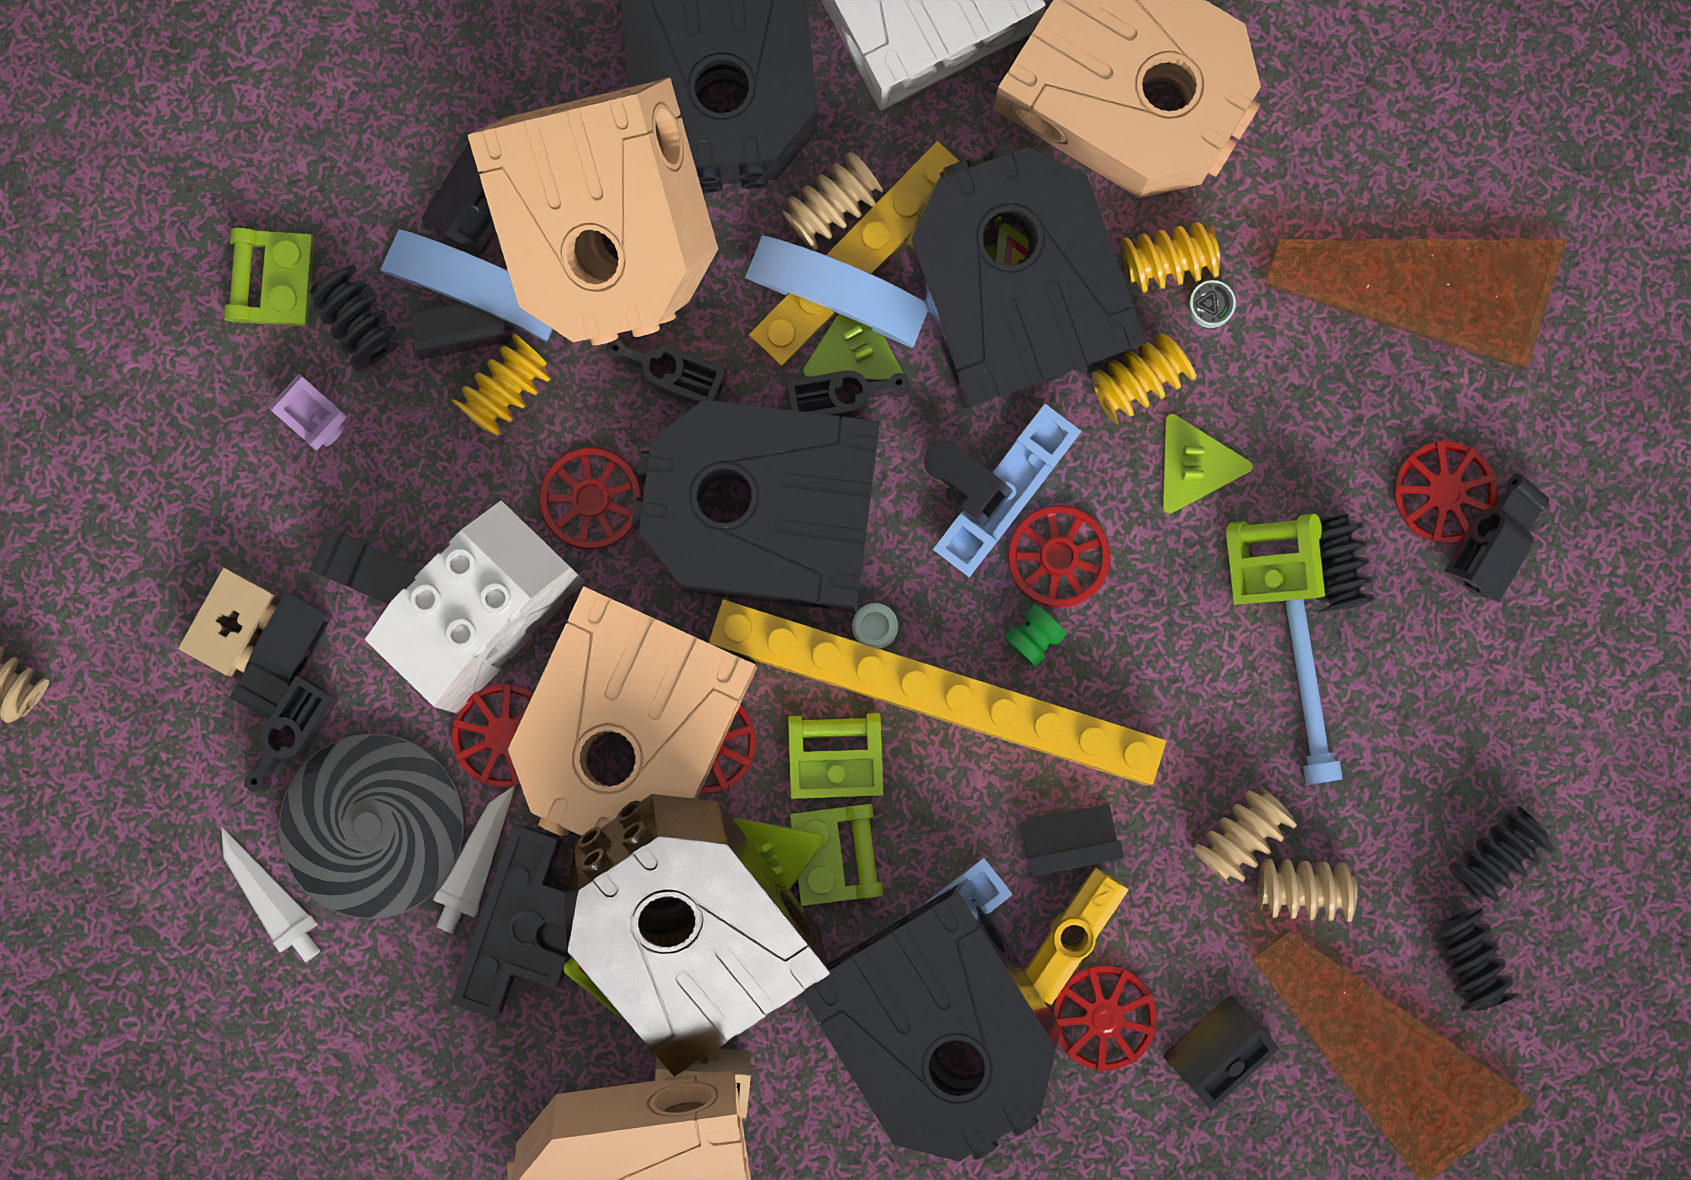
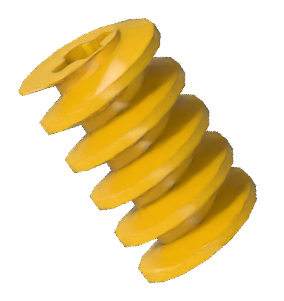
[1120,222,1220,293]
[452,333,551,435]
[1092,333,1196,424]

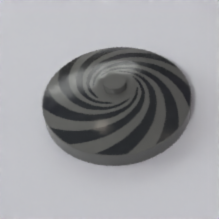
[279,734,466,919]

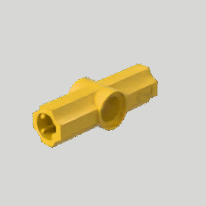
[1025,866,1129,1005]

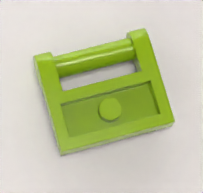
[224,228,314,327]
[1226,514,1325,605]
[788,713,883,799]
[790,804,884,906]

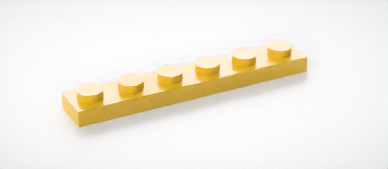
[749,141,960,368]

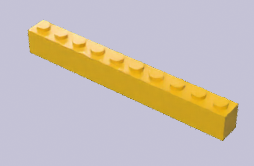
[709,599,1167,786]

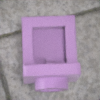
[268,374,347,450]

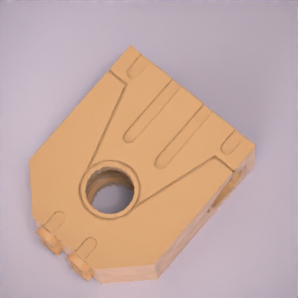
[993,0,1261,198]
[468,77,718,345]
[508,586,757,836]
[507,1070,751,1180]

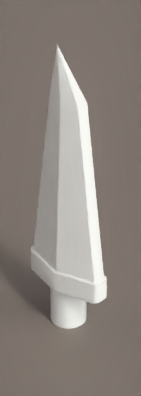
[433,786,515,934]
[221,826,320,962]

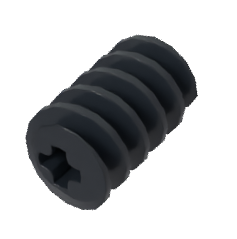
[309,265,399,370]
[1315,514,1375,613]
[1448,806,1555,904]
[1431,907,1519,1011]

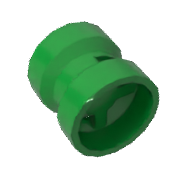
[1003,603,1067,668]

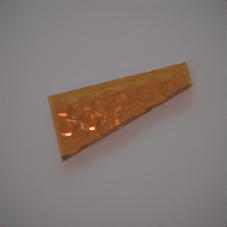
[1264,238,1568,369]
[1251,931,1534,1180]

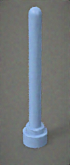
[1285,599,1343,785]

